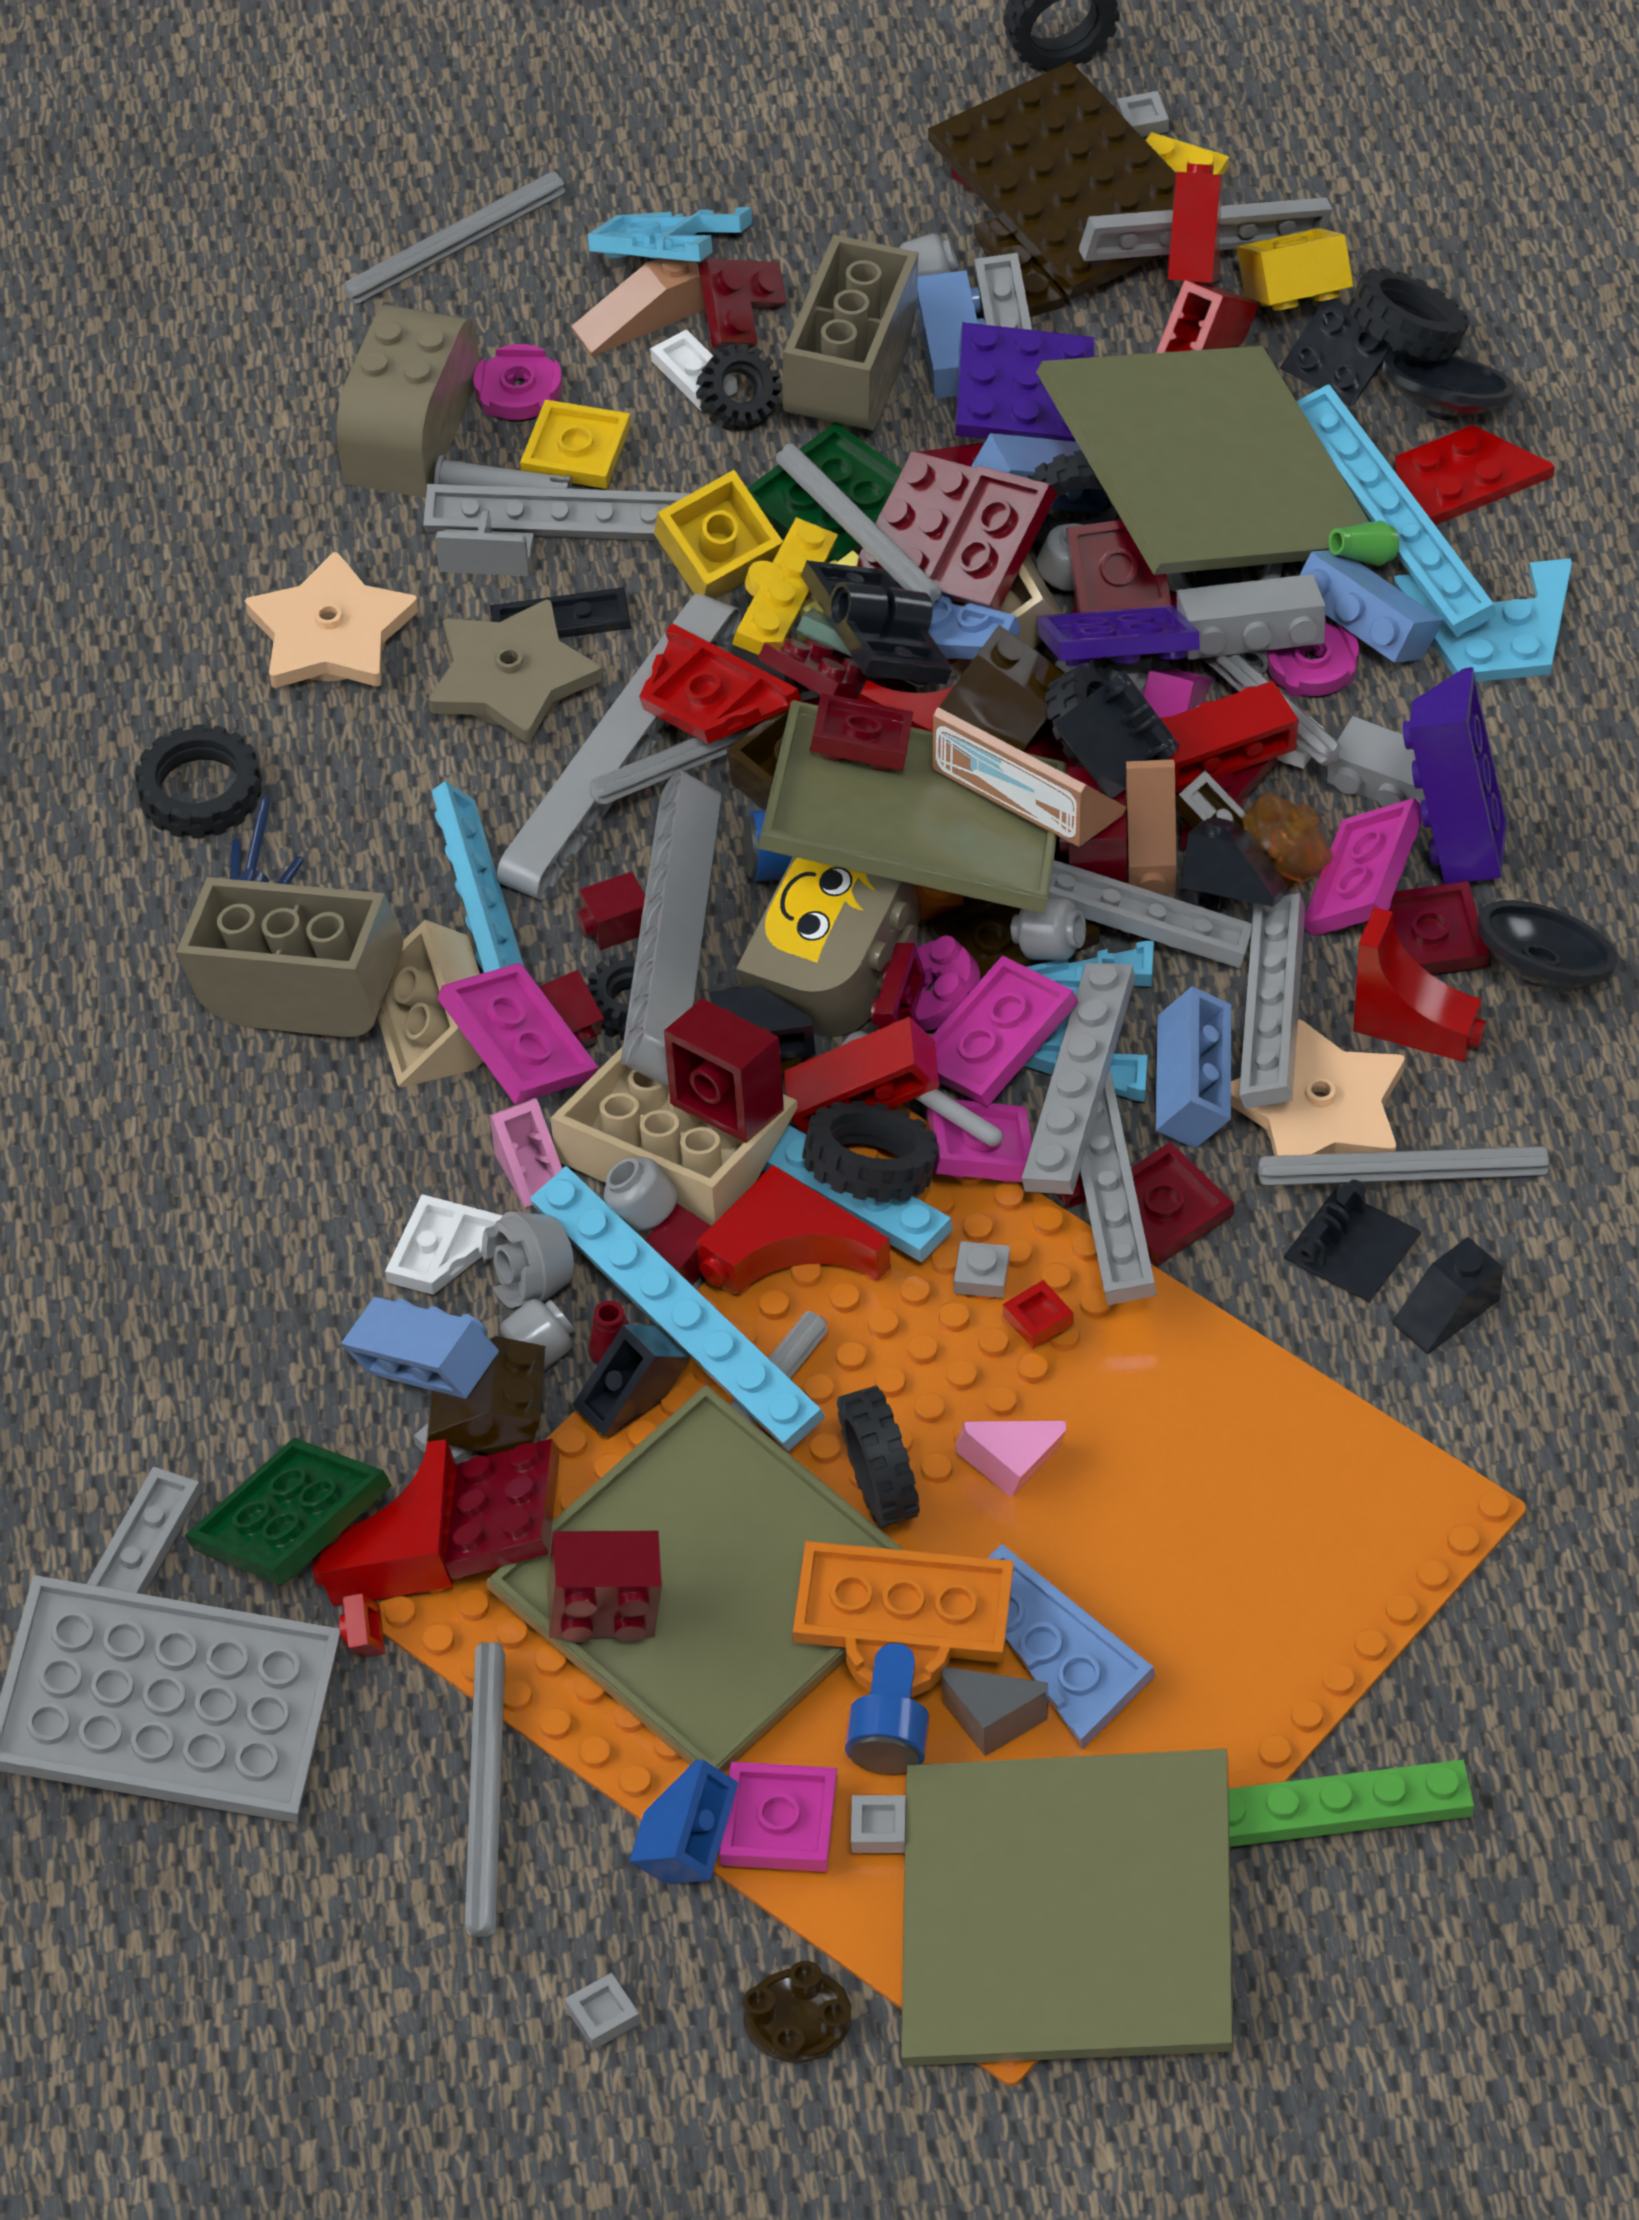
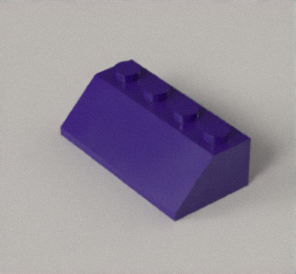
[1403,667,1507,884]

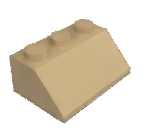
[377,920,484,1088]

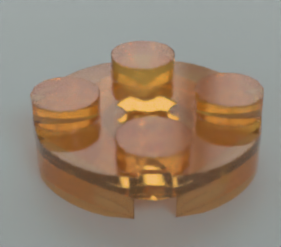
[1243,791,1333,882]

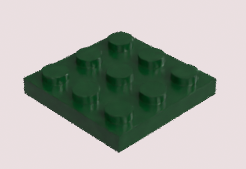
[747,423,902,563]
[185,1437,392,1586]

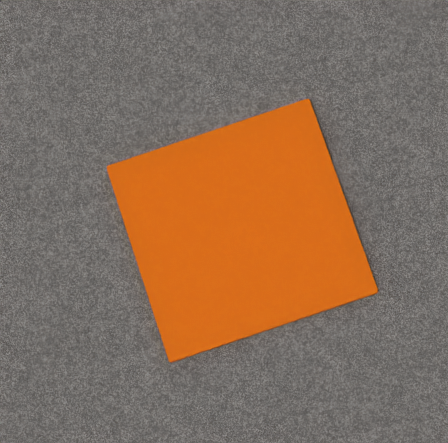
[379,1104,1526,2086]

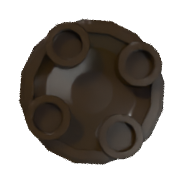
[743,1961,852,2062]

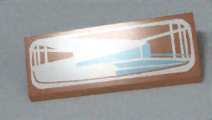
[932,707,1127,847]

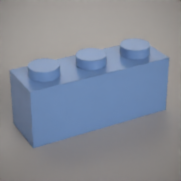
[916,270,986,399]
[971,433,1110,514]
[1300,550,1443,663]
[1156,986,1231,1148]
[341,1297,499,1399]

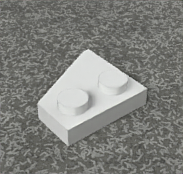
[385,1194,503,1295]

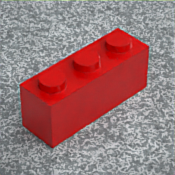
[1160,680,1299,793]
[784,1017,939,1134]

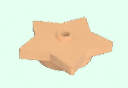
[245,552,419,688]
[1231,1020,1405,1156]

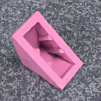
[489,1098,562,1208]
[956,1421,1066,1497]

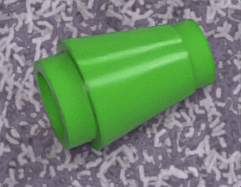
[1328,520,1399,566]

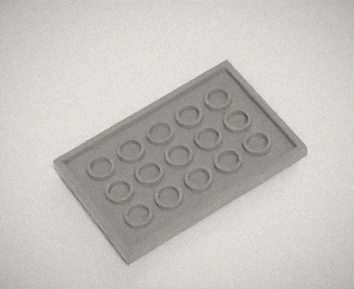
[0,1575,341,1823]

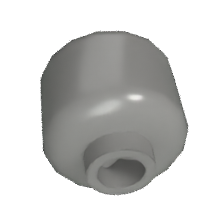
[899,233,960,276]
[1036,523,1081,592]
[1011,898,1086,960]
[604,1157,678,1231]
[500,1299,575,1371]

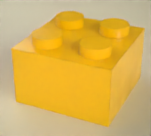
[1236,228,1353,310]
[654,470,783,599]

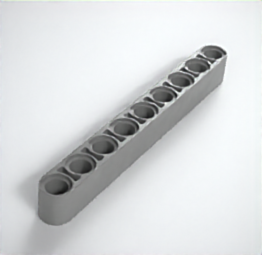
[497,593,742,900]
[621,770,721,1086]

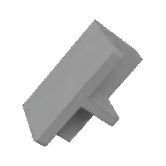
[435,510,534,576]

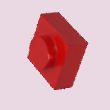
[1003,1280,1074,1349]
[339,1594,385,1657]

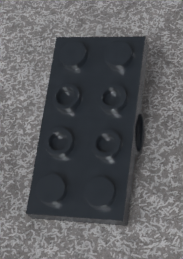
[801,560,953,685]

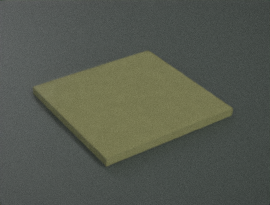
[1036,346,1369,575]
[757,700,1067,914]
[487,1385,904,1773]
[901,1749,1234,2066]

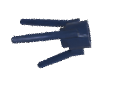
[230,796,304,884]

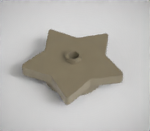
[429,600,602,743]

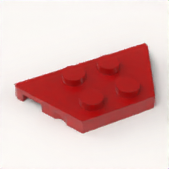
[1394,425,1555,525]
[639,623,802,744]

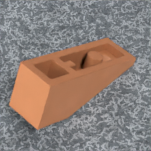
[571,258,706,357]
[1126,760,1177,895]

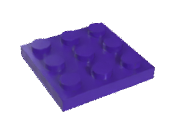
[955,322,1094,442]
[1037,605,1200,667]

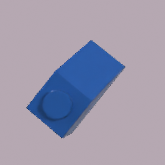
[629,1759,739,1884]

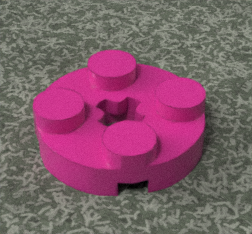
[473,344,563,420]
[1267,617,1359,697]
[915,936,980,1031]

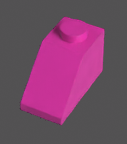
[1143,667,1214,718]

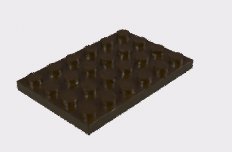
[928,61,1176,299]

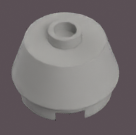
[482,1211,574,1308]

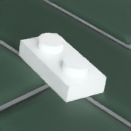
[650,329,738,411]

